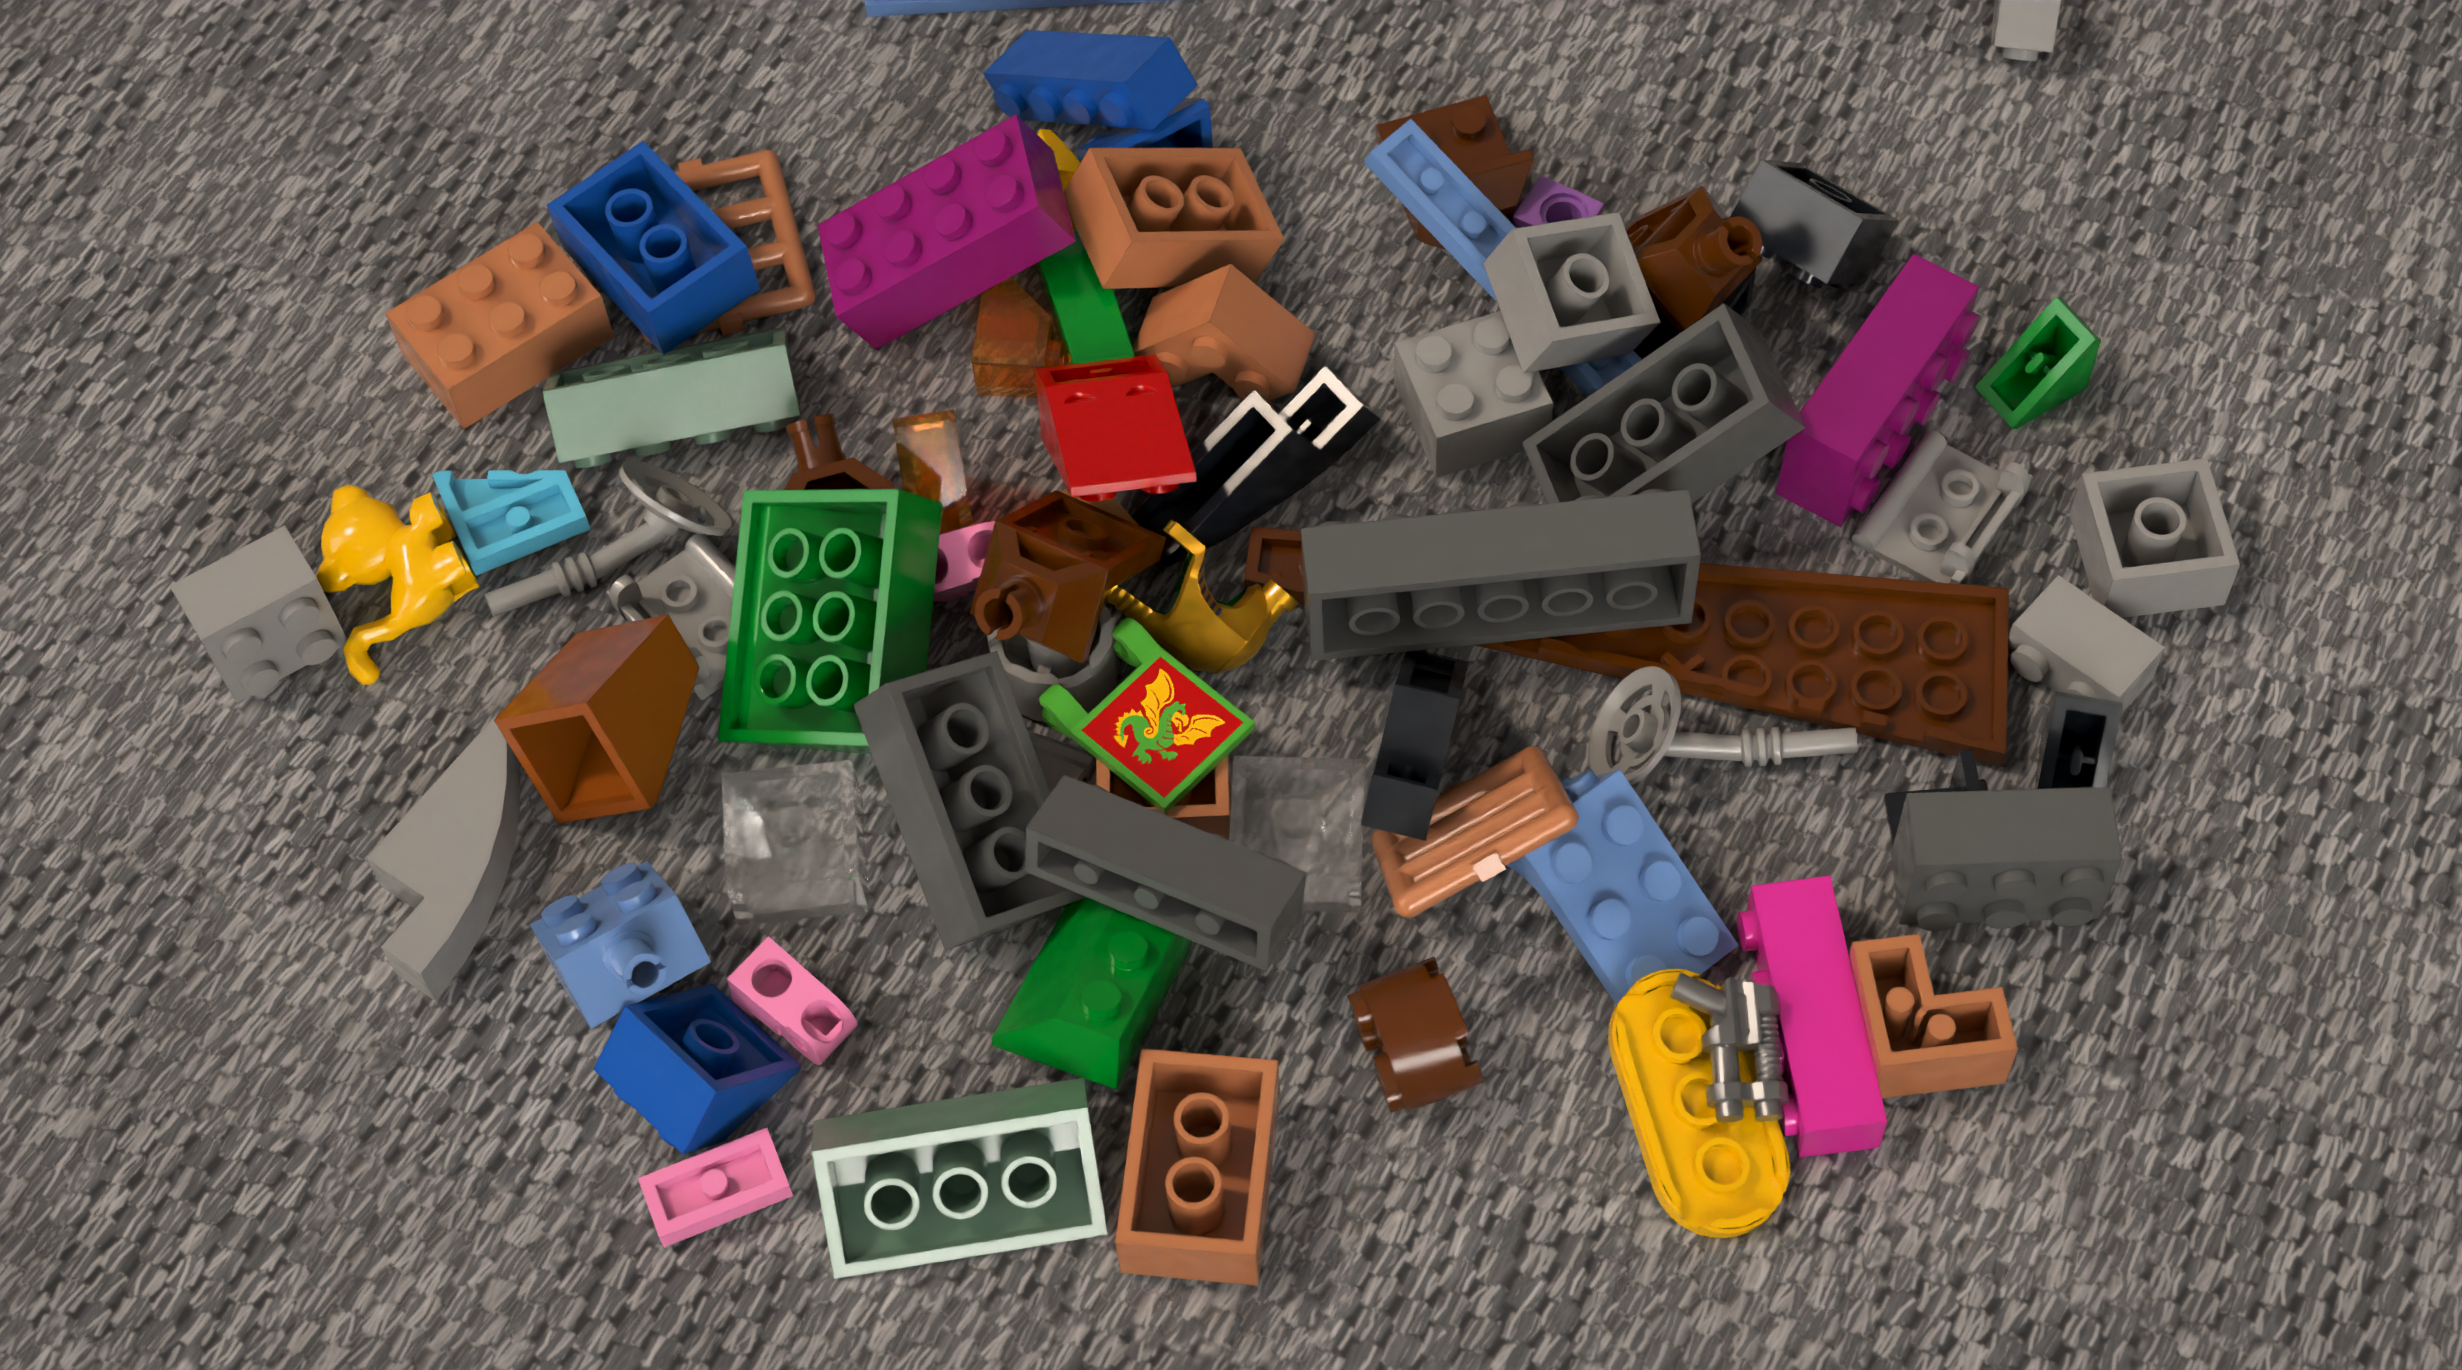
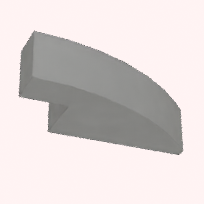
[366,716,520,1001]

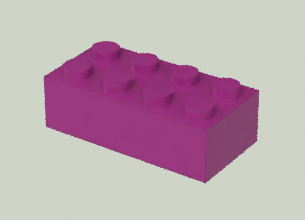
[818,114,1076,349]
[1776,253,1980,527]

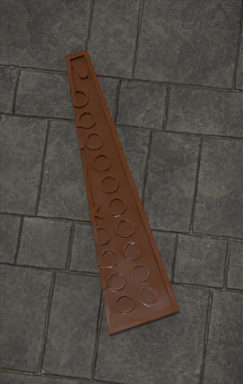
[1244,526,2009,767]

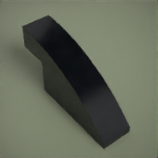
[1131,366,1380,567]
[1360,650,1469,841]

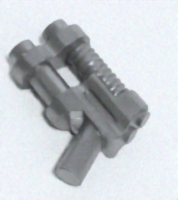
[1670,972,1789,1122]

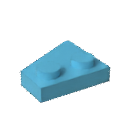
[432,470,591,576]

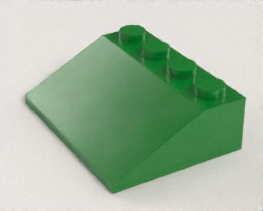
[718,489,943,754]

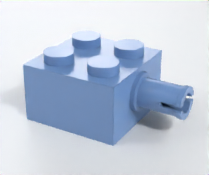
[530,861,711,1029]

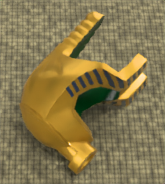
[1105,520,1299,675]

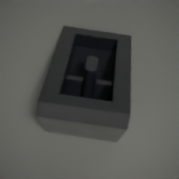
[2035,691,2123,789]

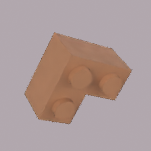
[1133,264,1316,401]
[1849,934,2018,1099]

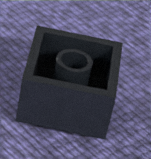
[1730,159,1899,289]

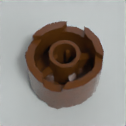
[1348,956,1484,1113]

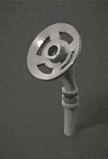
[484,460,732,617]
[1588,666,1858,786]

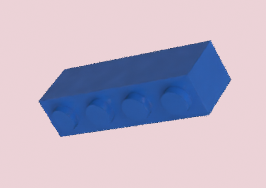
[983,30,1198,130]

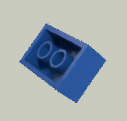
[546,141,760,355]

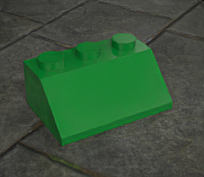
[992,897,1193,1090]

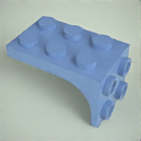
[1507,769,1739,1006]

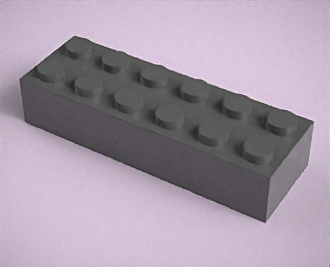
[1301,489,1701,661]

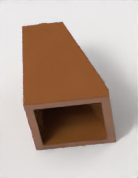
[494,614,700,824]

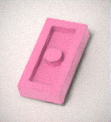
[638,1127,793,1247]

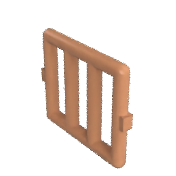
[641,150,816,344]
[1371,746,1579,918]

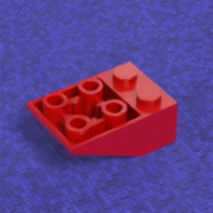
[1035,354,1196,502]

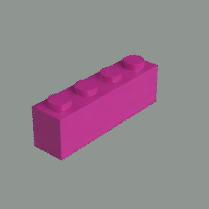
[1737,876,1887,1158]

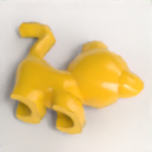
[316,484,479,685]

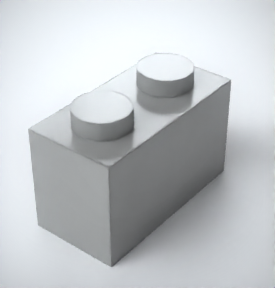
[2008,575,2165,714]

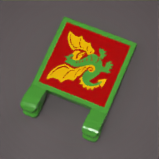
[1039,618,1256,814]

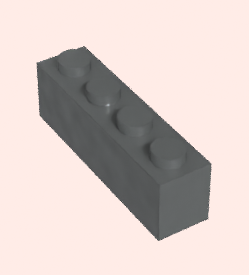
[1025,774,1306,972]

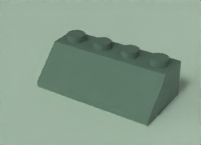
[542,327,800,468]
[811,1078,1108,1279]

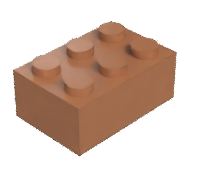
[1064,148,1284,289]
[385,222,614,429]
[1115,1049,1280,1286]

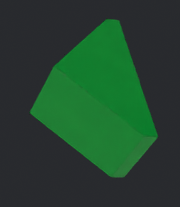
[1974,297,2101,429]

